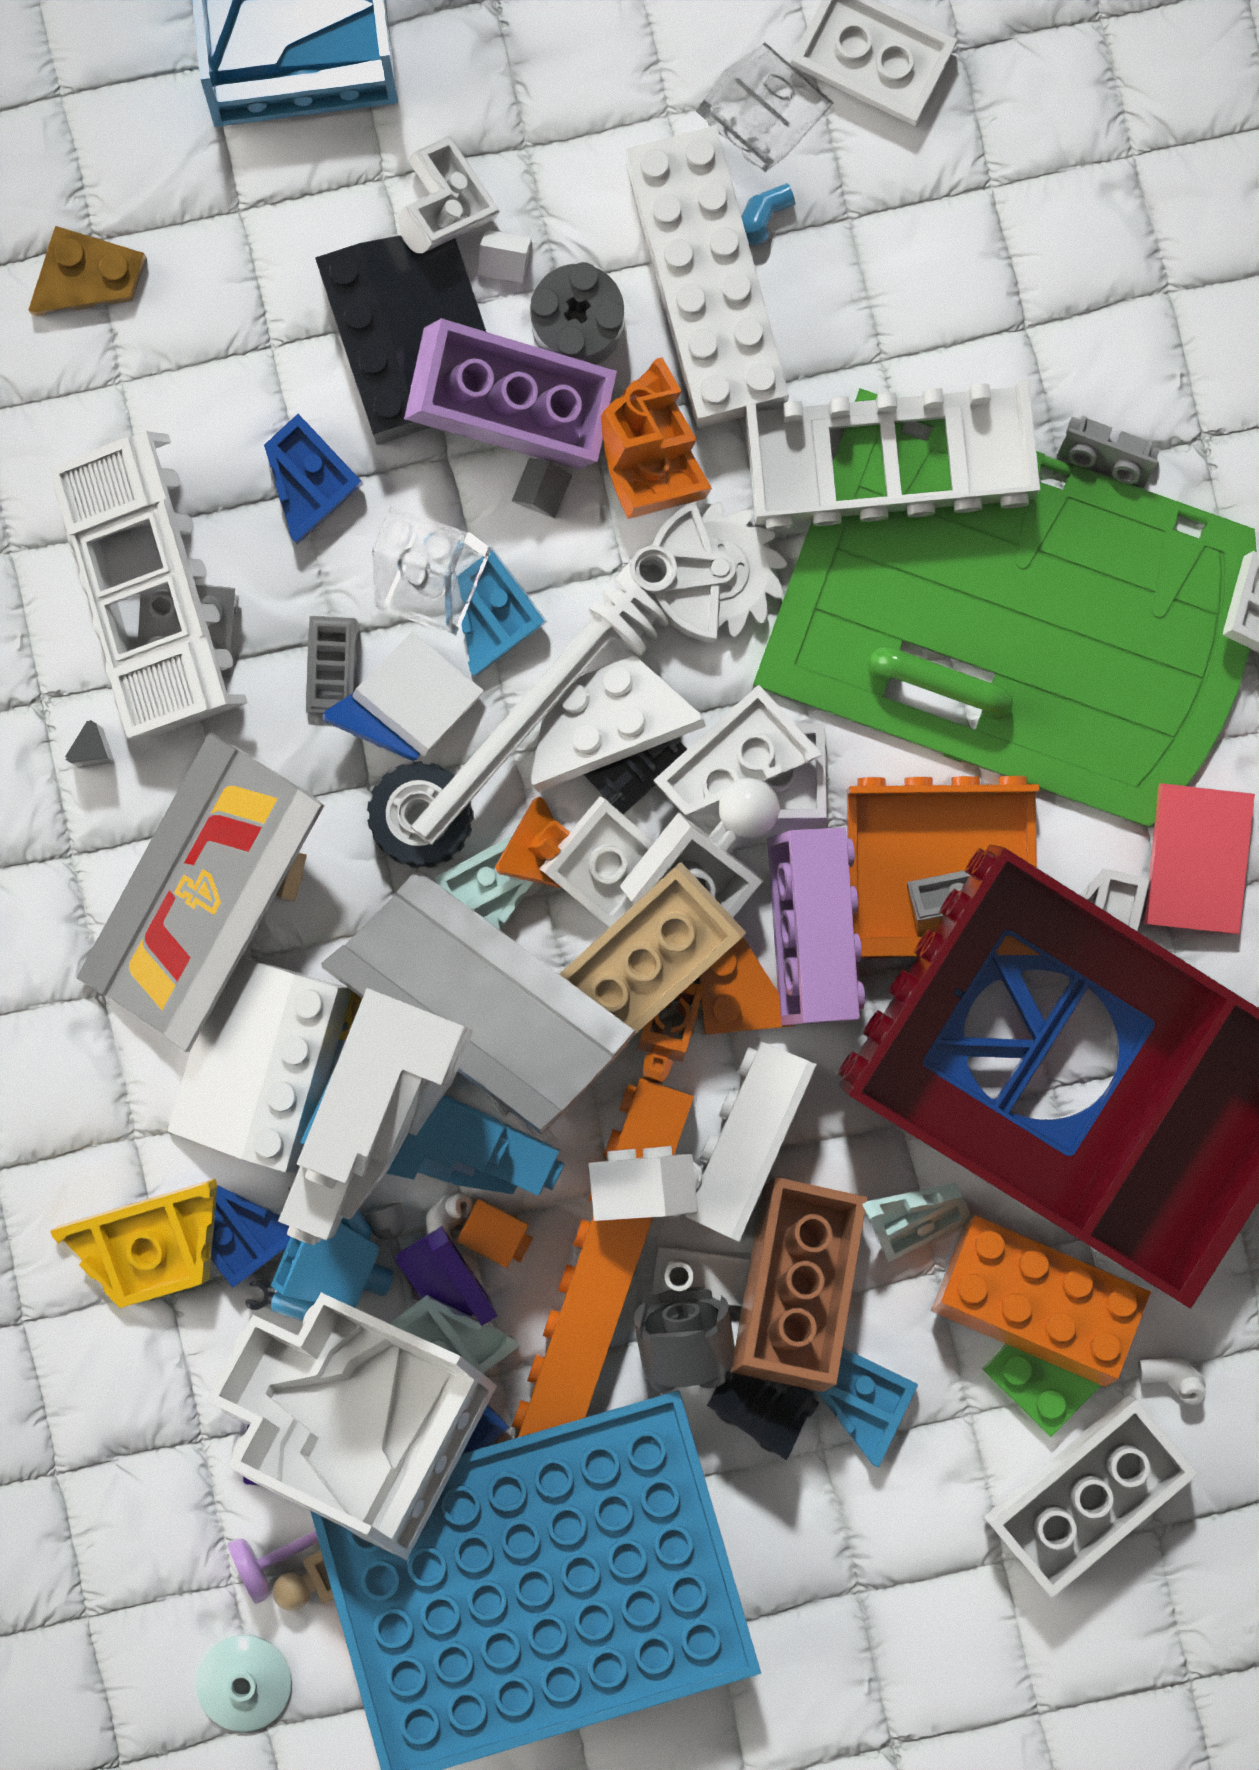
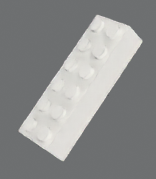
[626,125,789,429]

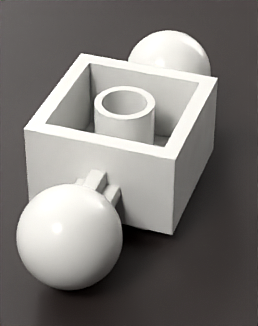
[620,778,779,918]

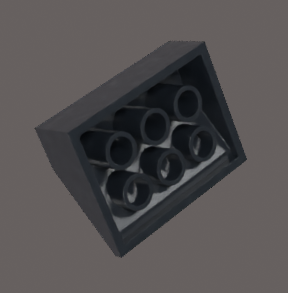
[315,235,486,445]

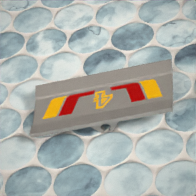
[76,733,325,1052]

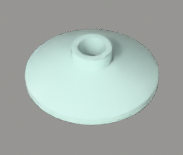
[196,1635,292,1732]

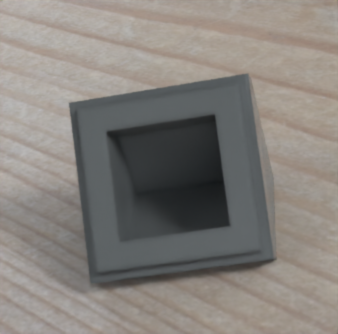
[512,458,572,519]
[65,720,115,768]

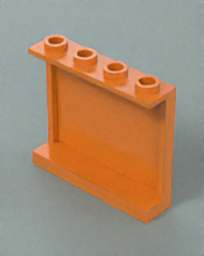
[846,776,1040,958]

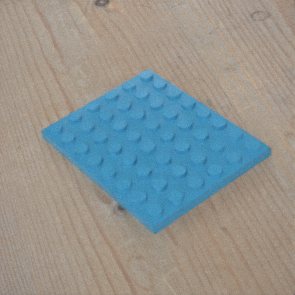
[310,1390,762,1770]

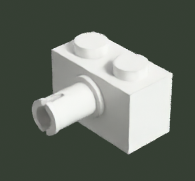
[588,1146,702,1221]

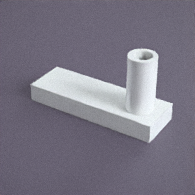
[651,1246,750,1306]

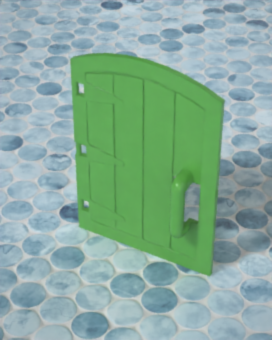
[752,388,1257,827]

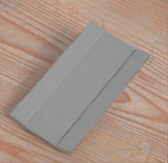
[321,869,635,1134]

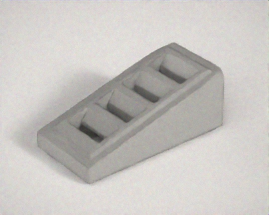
[306,616,359,714]

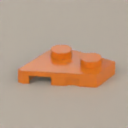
[699,937,796,1035]

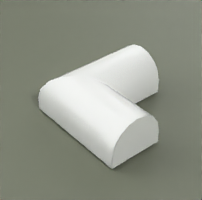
[398,136,501,253]

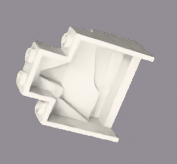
[278,988,473,1245]
[207,1293,497,1561]

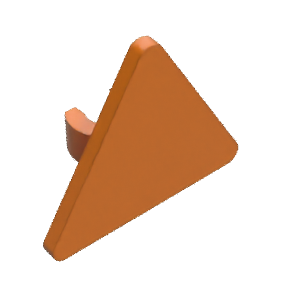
[495,797,570,889]

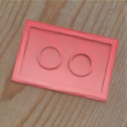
[1144,783,1255,934]

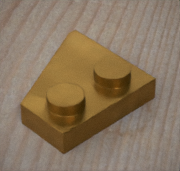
[28,226,147,316]

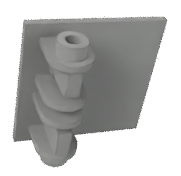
[137,583,239,678]

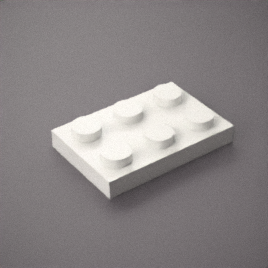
[790,0,958,127]

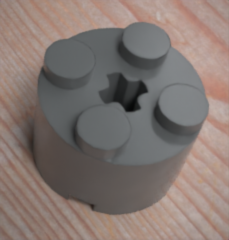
[530,262,624,365]
[633,1287,735,1392]

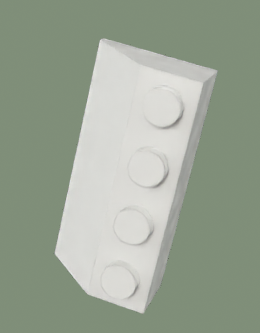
[685,1042,817,1241]

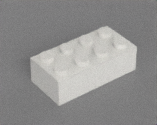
[984,1395,1199,1598]

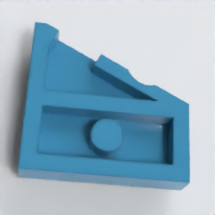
[452,546,548,676]
[816,1347,918,1468]

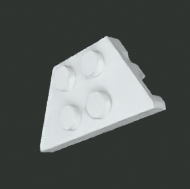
[531,655,706,792]

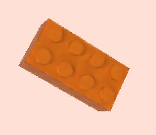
[931,1215,1151,1387]

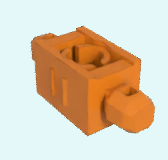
[637,979,705,1084]

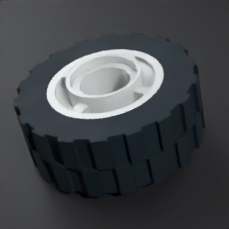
[367,761,474,869]

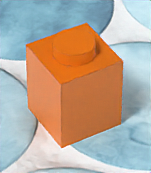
[456,1198,534,1268]

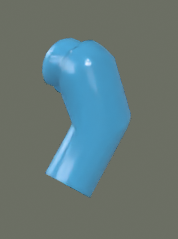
[741,183,796,245]

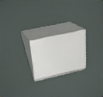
[477,229,531,284]

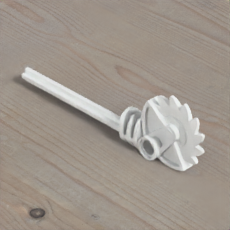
[410,502,787,845]

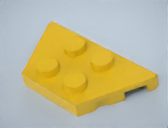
[50,1179,217,1308]

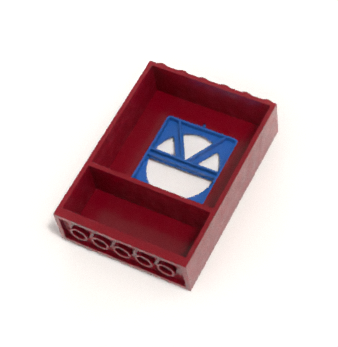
[837,844,1259,1309]

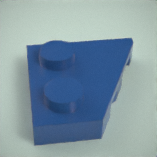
[211,1185,290,1288]

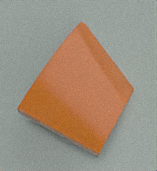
[601,357,712,519]

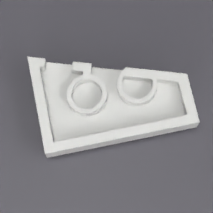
[654,685,823,817]

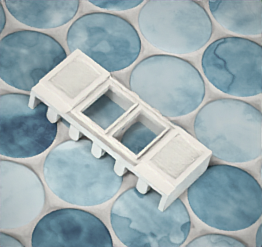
[745,378,1040,530]
[49,431,248,738]

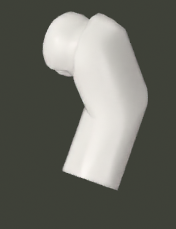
[426,1191,473,1240]
[1138,1357,1206,1405]

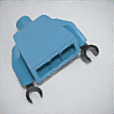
[245,1187,393,1321]

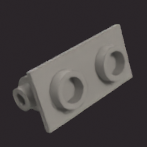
[1057,415,1160,488]

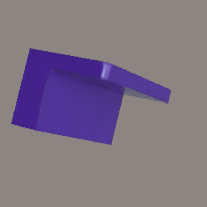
[396,1226,498,1326]

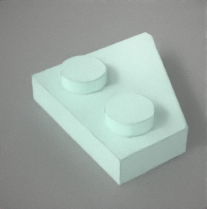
[434,835,534,931]
[389,1295,520,1374]

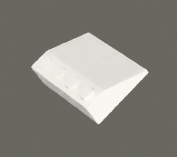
[168,956,353,1173]

